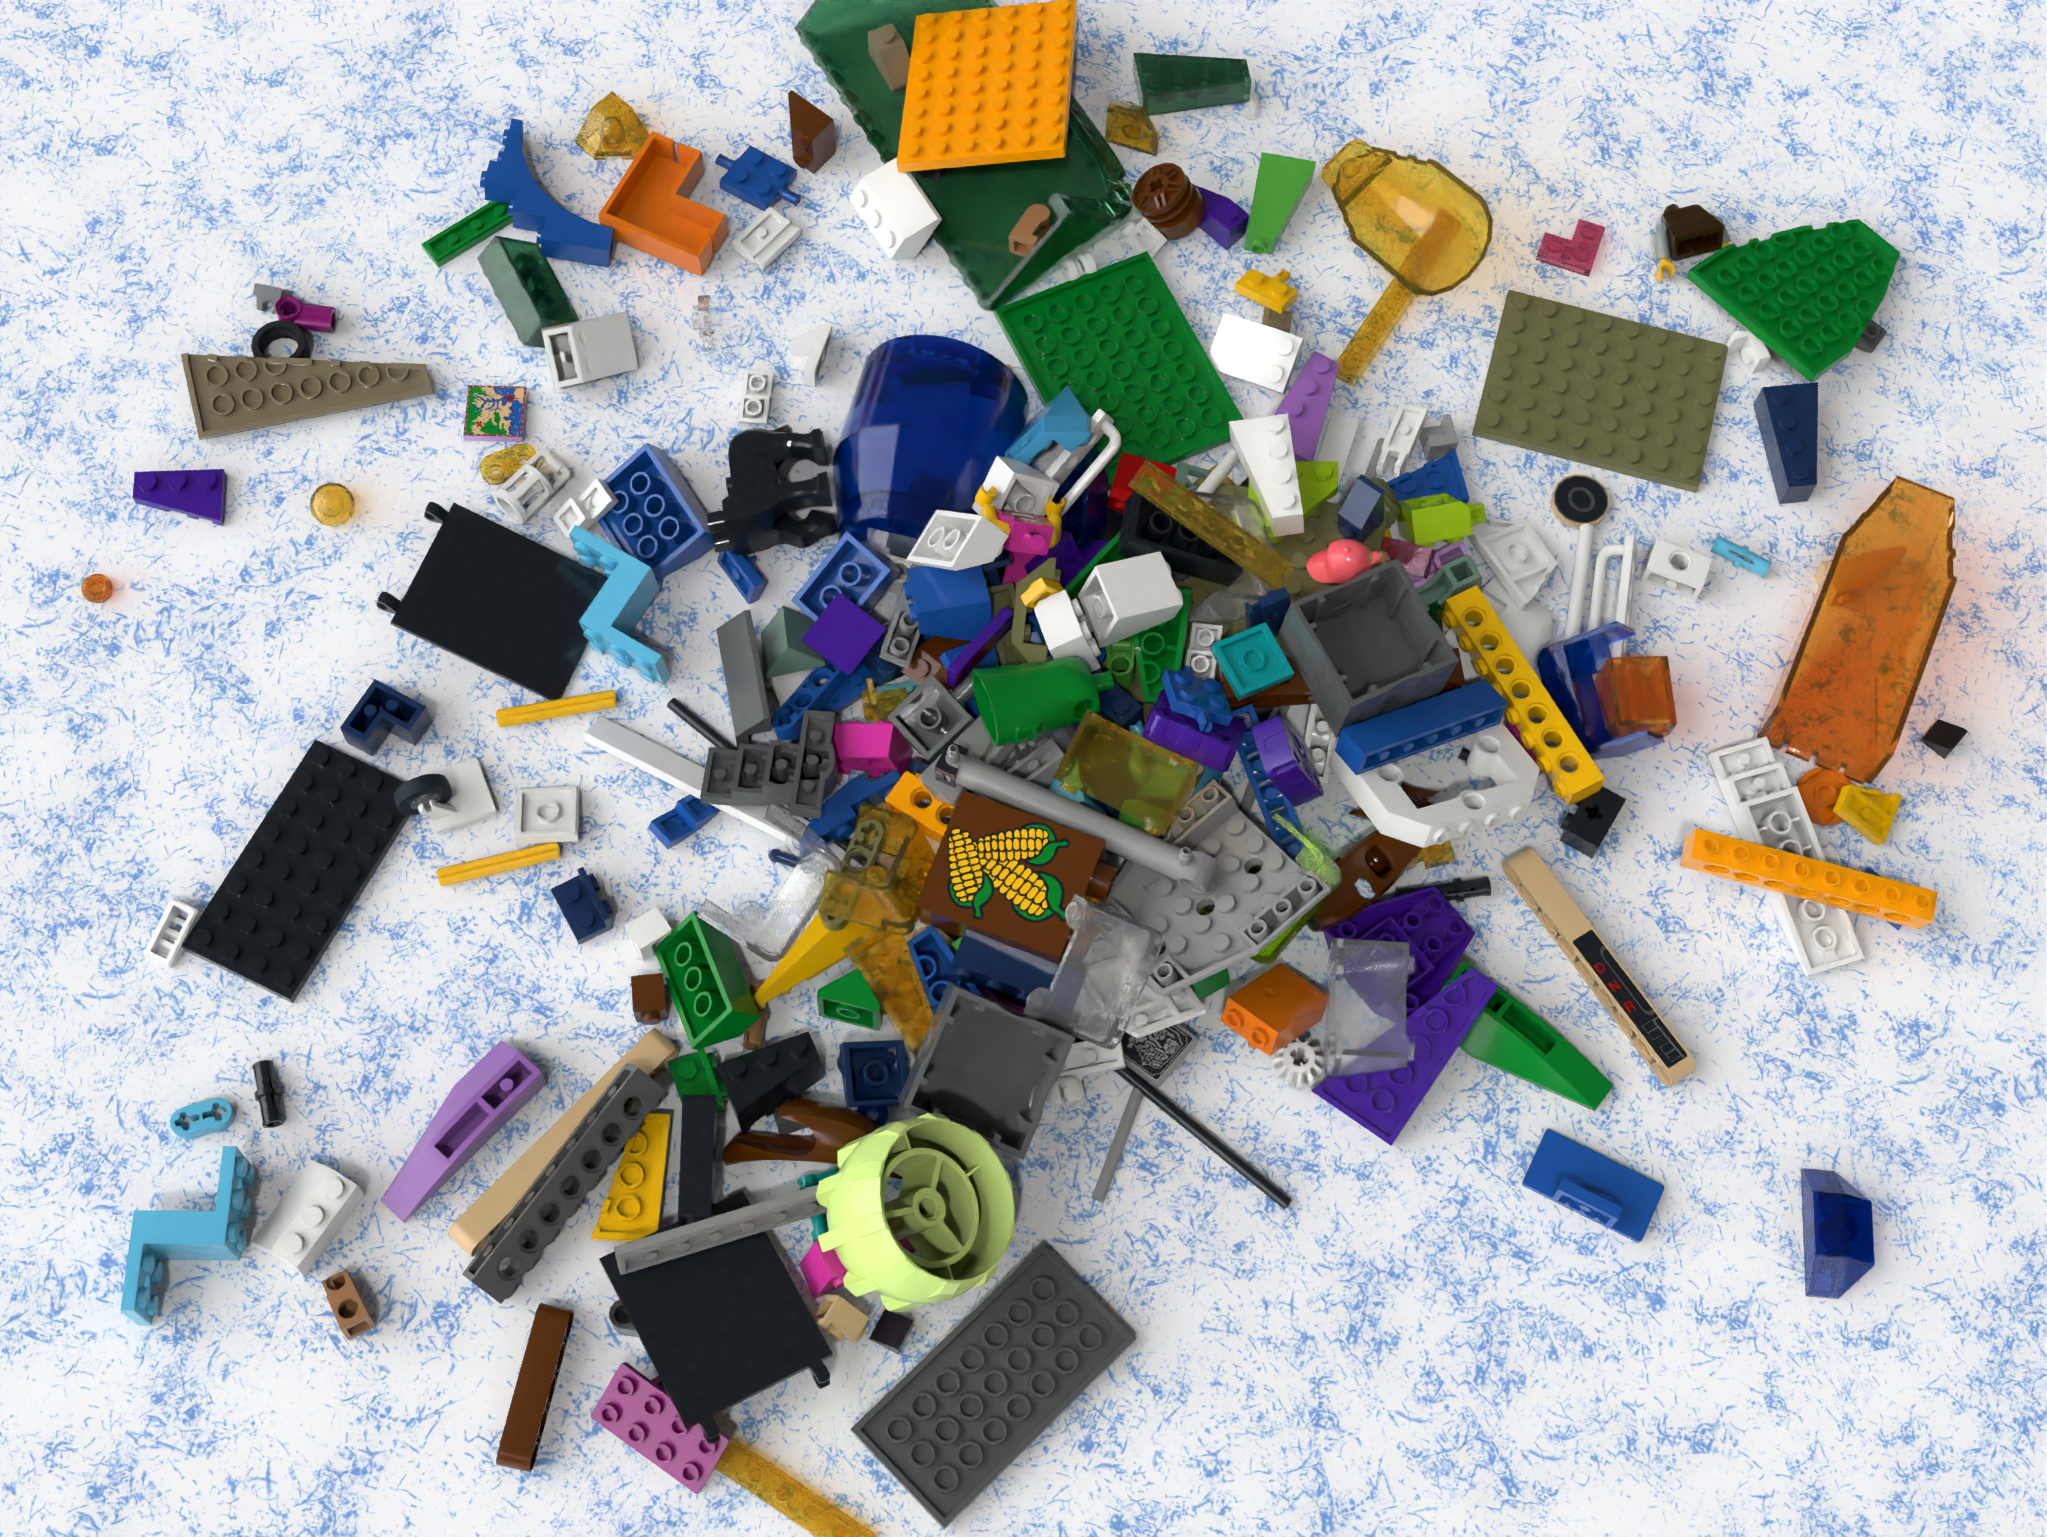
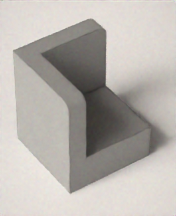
[1419,414,1459,461]

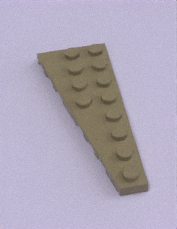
[181,353,433,440]

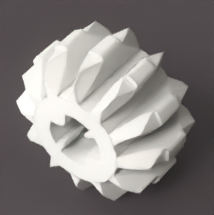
[1270,1036,1325,1090]

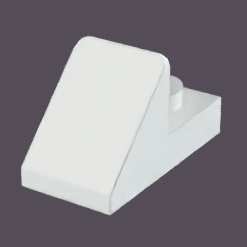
[790,323,833,387]

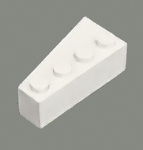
[1229,413,1304,537]

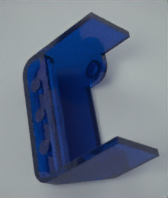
[1537,621,1665,760]

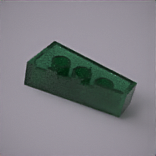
[1133,53,1251,117]

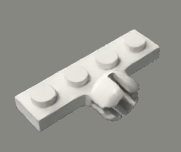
[1047,1035,1126,1107]

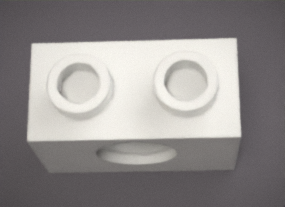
[1640,539,1713,601]

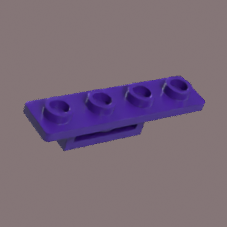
[1024,531,1110,617]

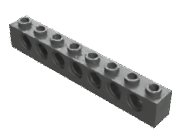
[462,1063,666,1304]

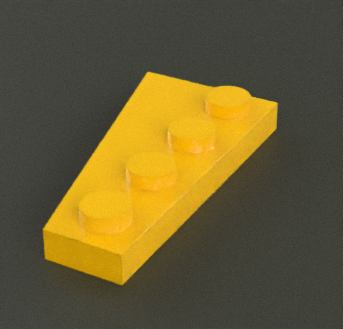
[591,1113,671,1243]

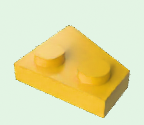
[1833,784,1902,846]

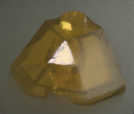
[575,91,650,160]
[1105,99,1160,157]

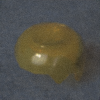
[310,482,356,527]

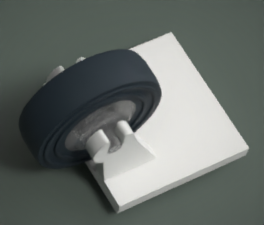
[394,758,497,834]

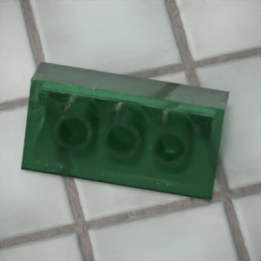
[477,236,580,348]

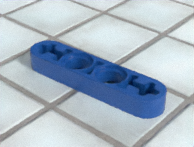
[771,659,848,740]

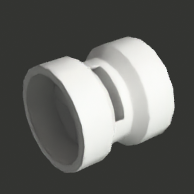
[1060,251,1097,282]

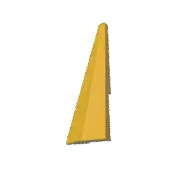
[753,882,896,1010]

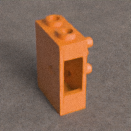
[1220,963,1330,1056]

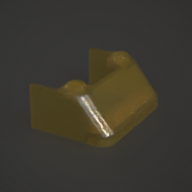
[819,802,936,936]

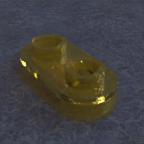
[479,443,538,485]

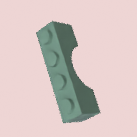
[1416,554,1482,611]

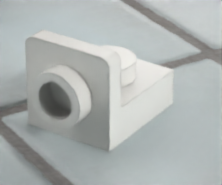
[1117,217,1167,258]
[1726,330,1771,374]

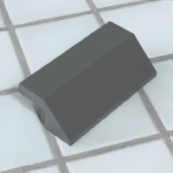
[716,609,772,749]

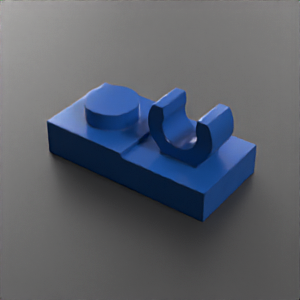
[717,550,764,604]

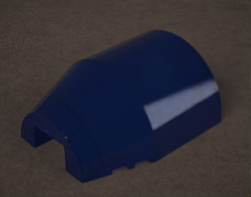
[833,334,1029,542]

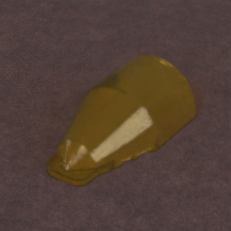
[1321,139,1493,296]

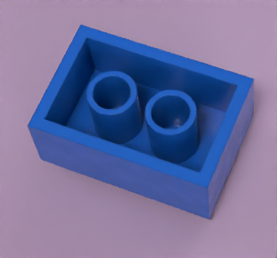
[791,531,901,622]

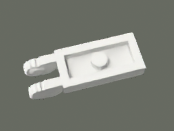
[1376,403,1428,478]

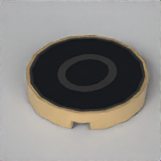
[1551,474,1610,529]

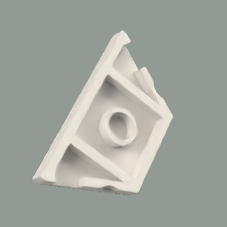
[1468,518,1558,611]

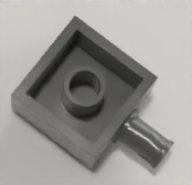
[887,671,976,763]

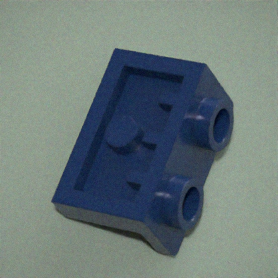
[551,867,614,945]

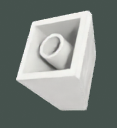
[1078,551,1183,648]

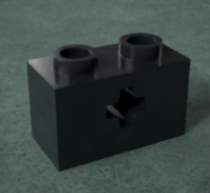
[1559,786,1626,859]

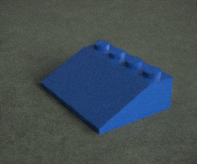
[598,443,714,581]

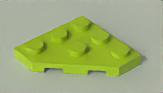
[1247,461,1338,543]

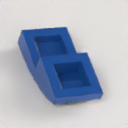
[648,794,720,850]

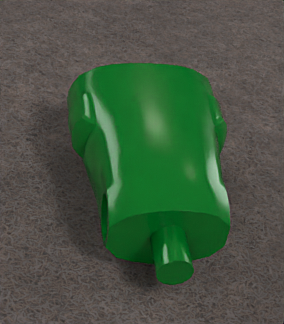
[972,656,1114,747]

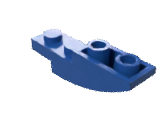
[800,769,901,858]

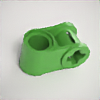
[1106,636,1136,690]

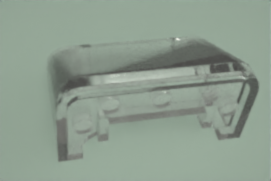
[1023,894,1163,1050]
[1325,938,1415,1077]

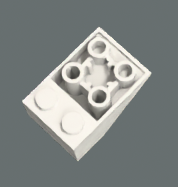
[541,312,639,388]

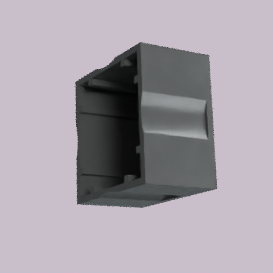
[1277,558,1459,738]
[898,981,1076,1159]

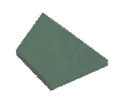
[761,606,825,679]

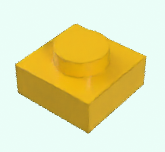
[1020,577,1063,609]

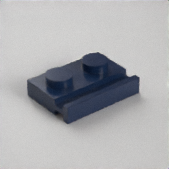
[1244,587,1291,637]

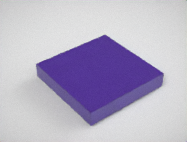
[801,592,887,678]

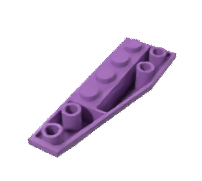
[381,1041,546,1223]

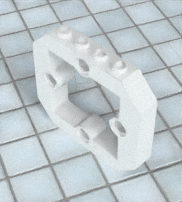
[1329,695,1540,848]

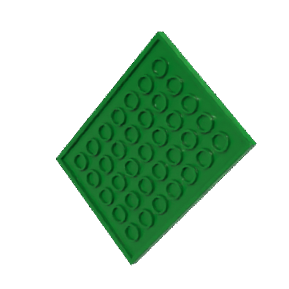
[994,251,1244,495]

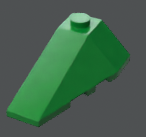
[1132,588,1194,704]

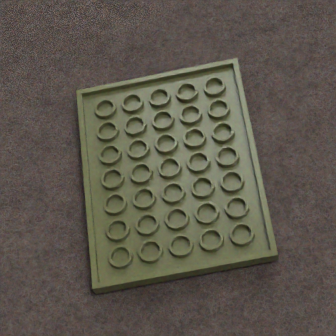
[1472,290,1728,493]

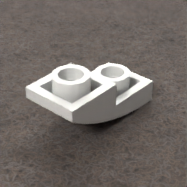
[738,369,774,425]
[1185,622,1223,680]

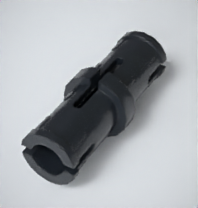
[252,1060,284,1128]

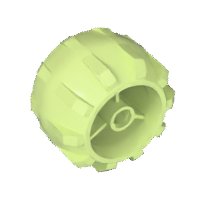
[816,1113,1016,1312]

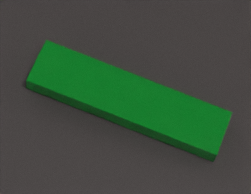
[421,201,513,268]

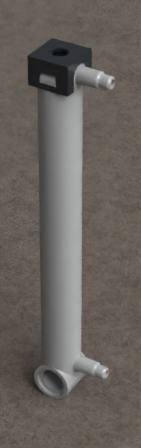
[935,741,1219,895]

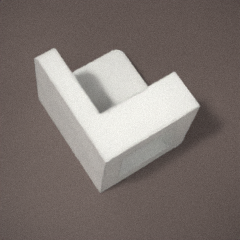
[624,906,672,961]

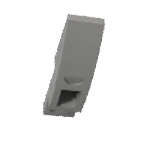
[879,564,923,669]

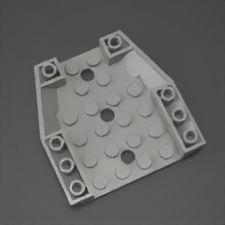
[1089,779,1332,997]

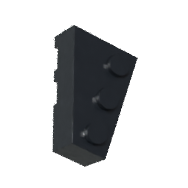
[717,1031,824,1135]

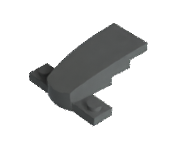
[700,709,838,819]

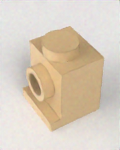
[812,1294,870,1343]

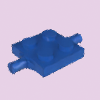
[715,145,801,211]
[1161,666,1233,733]

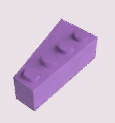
[1274,351,1340,461]

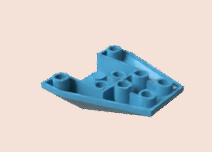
[1005,386,1092,467]

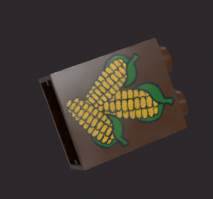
[915,790,1118,967]

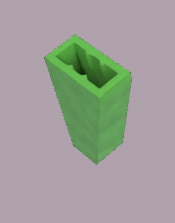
[1244,152,1316,255]

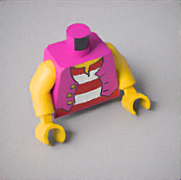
[975,485,1066,556]

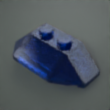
[1045,444,1108,548]
[1801,1168,1875,1299]

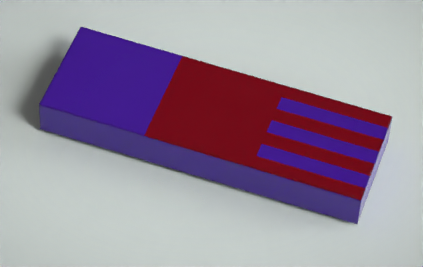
[946,607,1014,688]

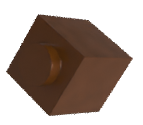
[631,973,668,1025]

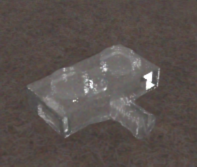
[692,295,715,352]

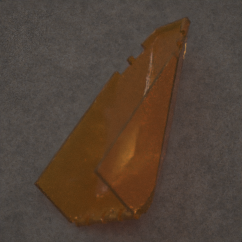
[1756,476,1957,785]

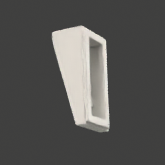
[143,897,203,968]

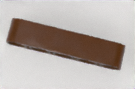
[496,1303,574,1472]

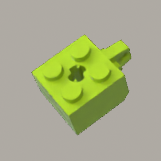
[1396,493,1486,548]

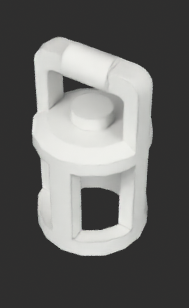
[493,449,570,524]

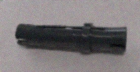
[1395,876,1491,903]

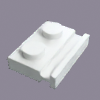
[732,207,801,270]

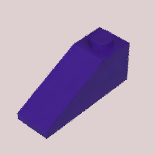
[1195,185,1249,250]

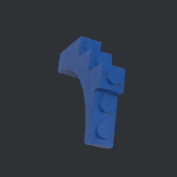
[480,119,614,268]

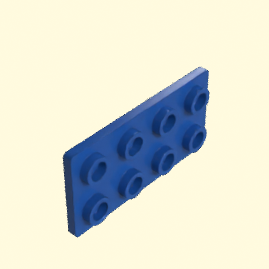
[1522,1129,1665,1243]

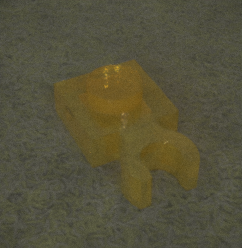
[1407,840,1455,870]

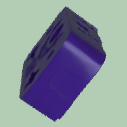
[1142,690,1247,772]
[1251,715,1324,807]

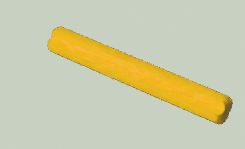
[496,690,617,727]
[437,842,561,886]

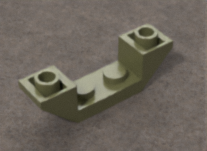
[1009,558,1061,664]

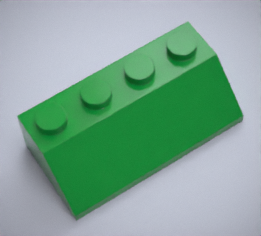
[654,911,760,1050]

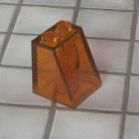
[1594,656,1677,739]

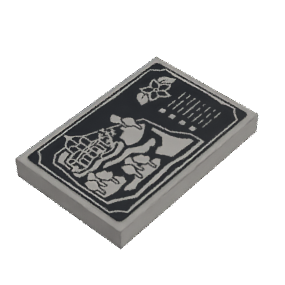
[1084,1013,1198,1089]

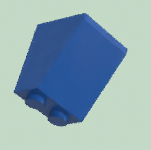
[903,565,992,641]

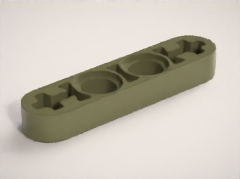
[820,819,885,931]

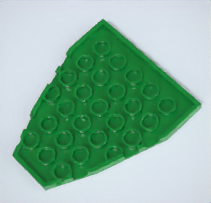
[1686,219,1900,383]

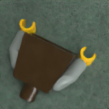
[1654,204,1731,282]

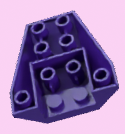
[1323,886,1475,1024]

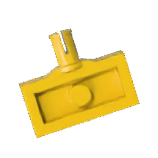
[1235,268,1298,314]

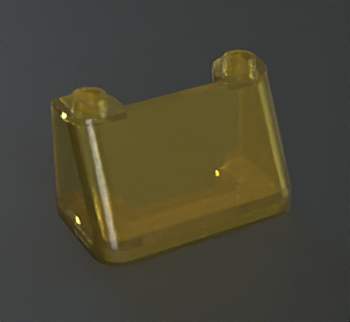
[1054,709,1206,837]

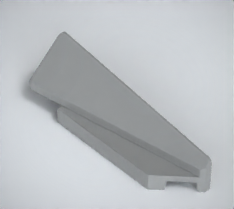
[919,716,1016,807]

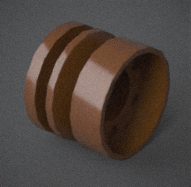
[1132,163,1206,239]

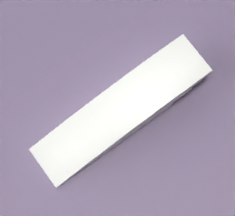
[1708,737,1865,977]

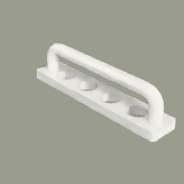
[1044,409,1121,518]
[1585,535,1638,676]

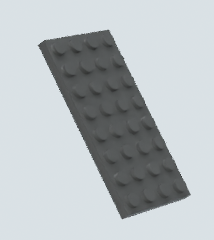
[851,1244,1136,1530]

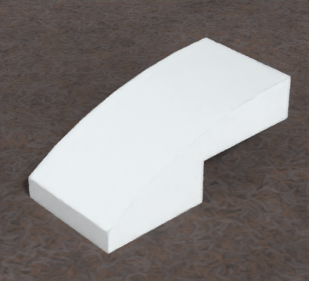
[553,478,619,539]

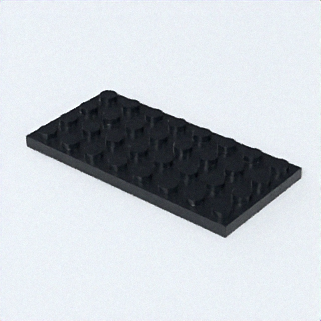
[181,739,411,1003]

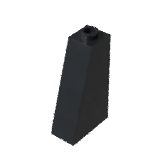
[678,1095,719,1227]

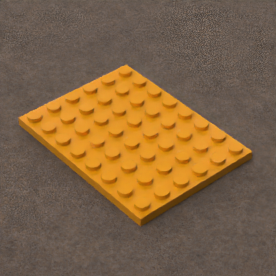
[896,0,1078,172]

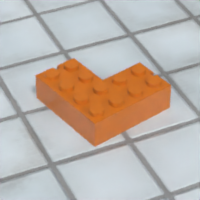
[598,131,728,277]

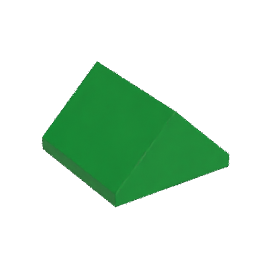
[816,968,881,1031]

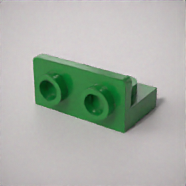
[668,1048,729,1114]

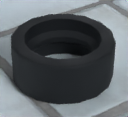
[251,320,310,359]

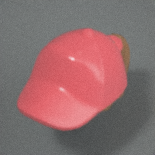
[1306,539,1391,584]

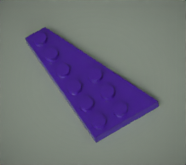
[1311,968,1499,1146]

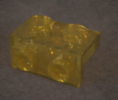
[861,678,908,724]

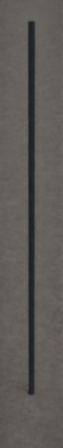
[667,698,1292,1210]

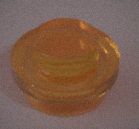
[81,574,113,603]

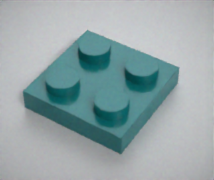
[1210,622,1294,701]

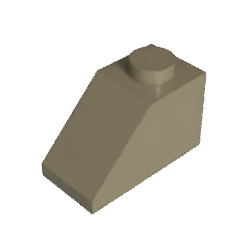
[868,23,910,93]

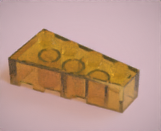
[843,914,934,1059]

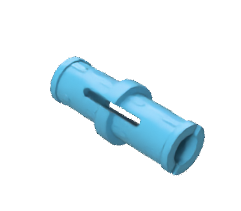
[1710,535,1772,578]

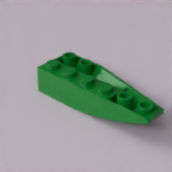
[1439,961,1614,1111]

